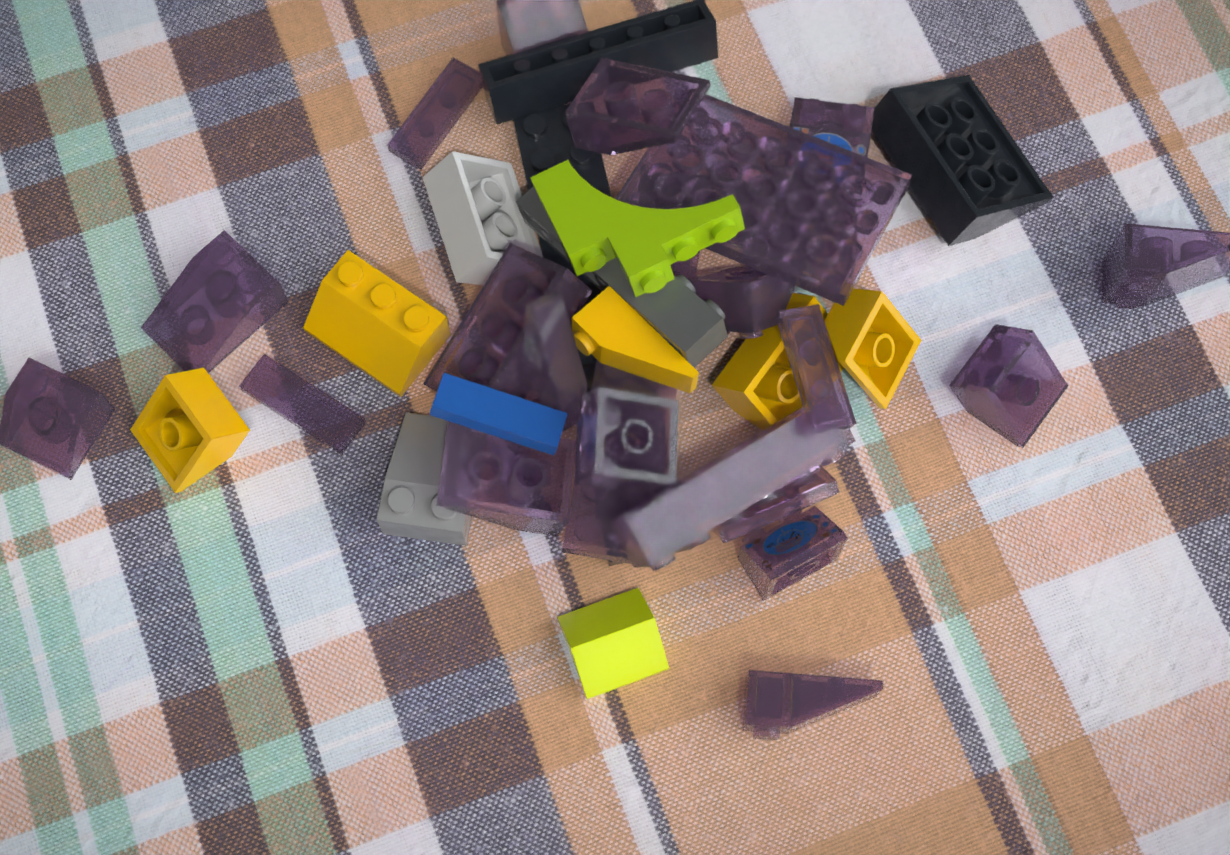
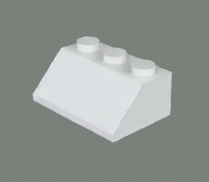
[423,151,544,286]

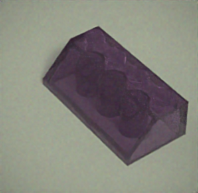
[423,243,592,399]

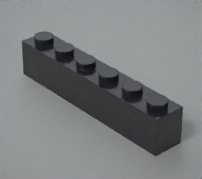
[478,0,719,125]

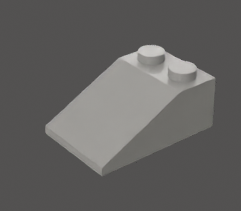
[377,413,487,546]

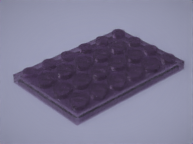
[615,87,912,306]

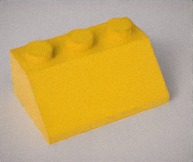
[303,250,451,397]
[712,291,844,445]

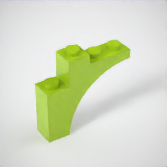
[530,160,745,297]

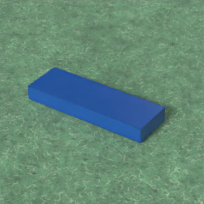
[429,373,568,455]

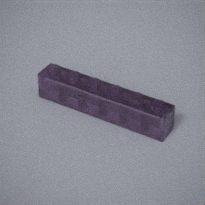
[609,396,856,571]

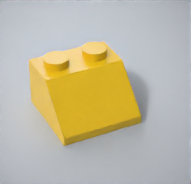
[824,288,921,409]
[130,368,250,493]

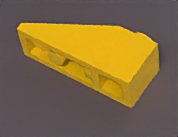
[571,286,699,394]

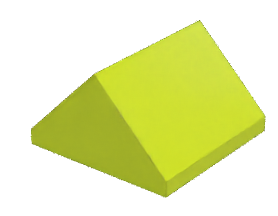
[557,588,669,700]

